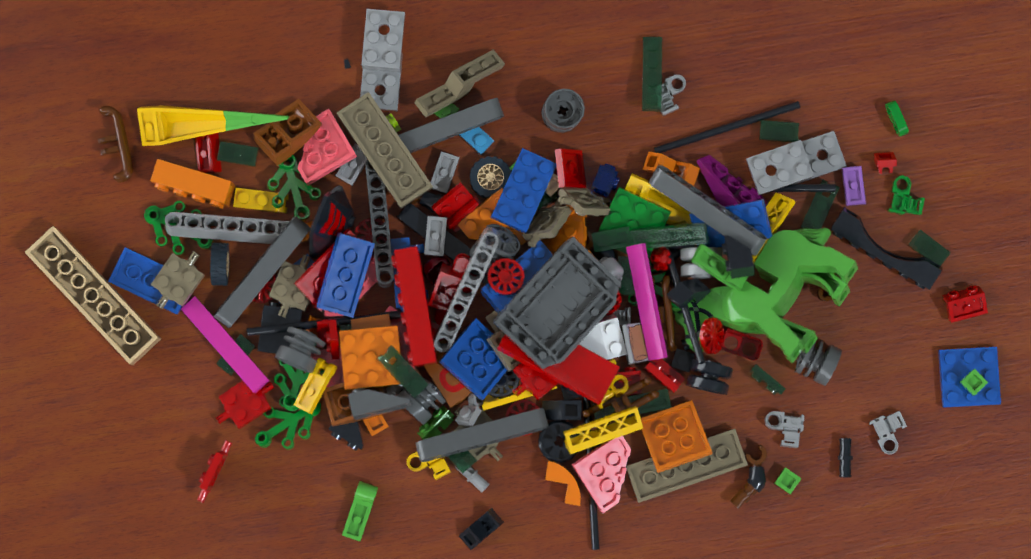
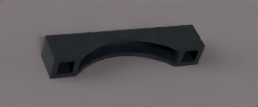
[831,207,942,290]

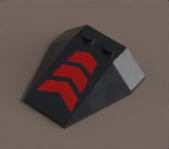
[309,185,356,259]

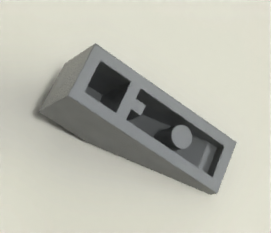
[348,388,413,420]

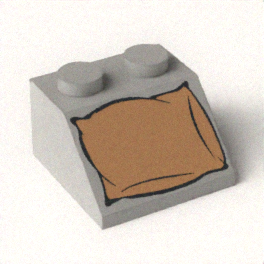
[620,323,649,365]

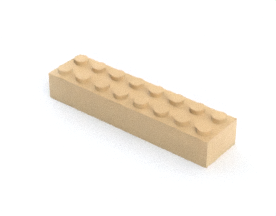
[25,226,161,365]

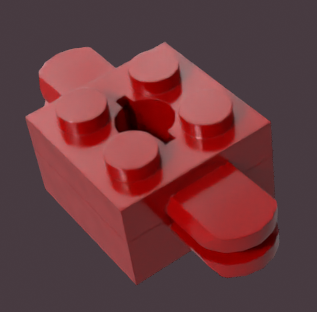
[428,253,478,325]

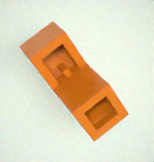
[643,152,700,186]
[545,461,581,506]

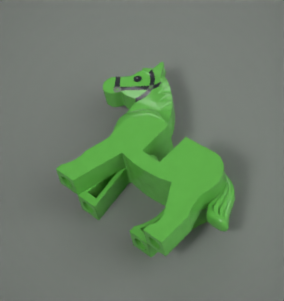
[672,228,858,363]

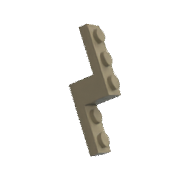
[415,50,505,117]

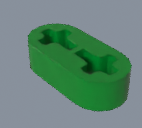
[885,100,909,137]

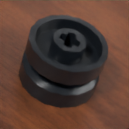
[686,359,733,395]

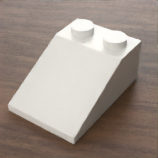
[579,314,627,360]

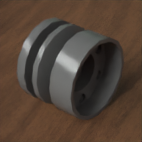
[541,88,585,133]
[469,224,520,276]
[275,327,325,374]
[795,340,842,386]
[396,374,446,425]

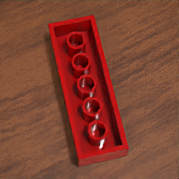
[391,246,438,367]

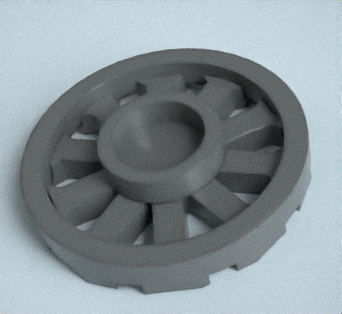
[488,368,519,399]

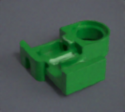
[887,176,925,216]

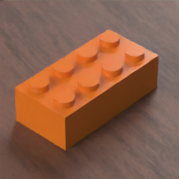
[150,159,236,209]

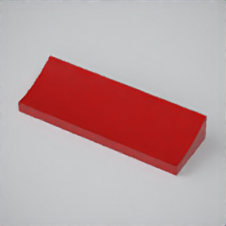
[497,334,620,405]

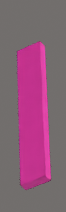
[626,243,668,361]
[181,296,270,393]

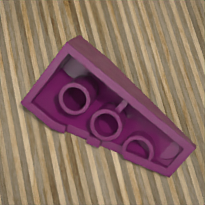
[697,155,768,207]

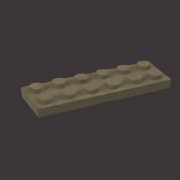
[337,92,433,208]
[626,429,748,503]

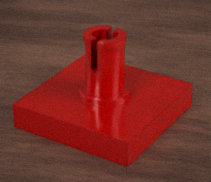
[554,148,586,188]

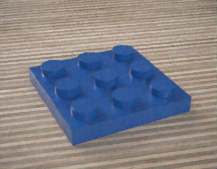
[439,318,507,400]
[938,347,1001,408]

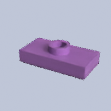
[842,166,866,206]

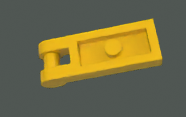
[233,188,289,213]
[293,358,337,414]

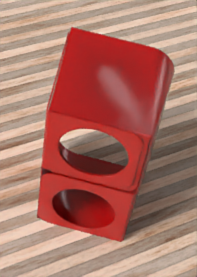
[721,329,763,361]

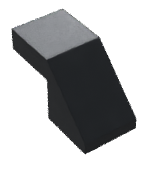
[667,278,711,309]
[459,508,504,550]

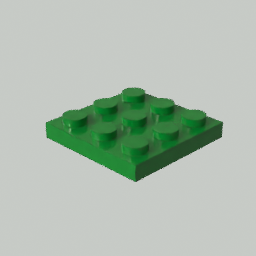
[595,187,671,259]

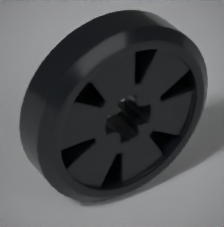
[538,420,580,463]

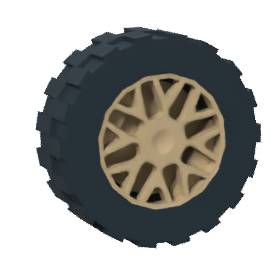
[470,156,511,199]
[210,243,230,286]

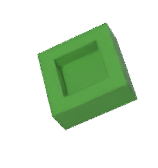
[433,103,459,119]
[960,369,988,396]
[774,467,801,494]

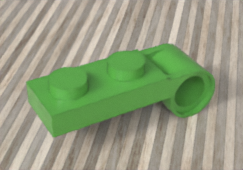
[691,244,748,291]
[342,481,378,541]

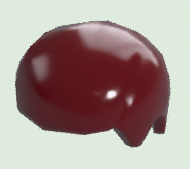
[423,256,452,285]

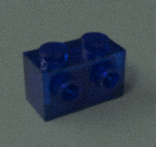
[590,164,620,197]

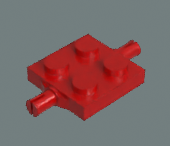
[513,363,559,400]
[215,381,275,429]
[197,440,233,503]

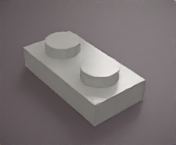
[335,143,367,186]
[430,151,460,194]
[424,216,447,257]

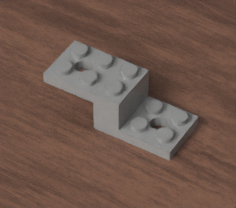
[360,9,405,111]
[746,131,847,195]

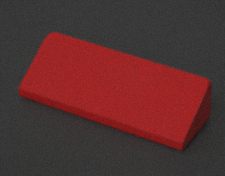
[195,133,222,174]

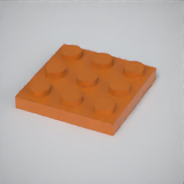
[339,325,403,389]
[640,400,712,473]

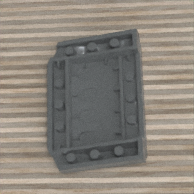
[493,237,621,369]

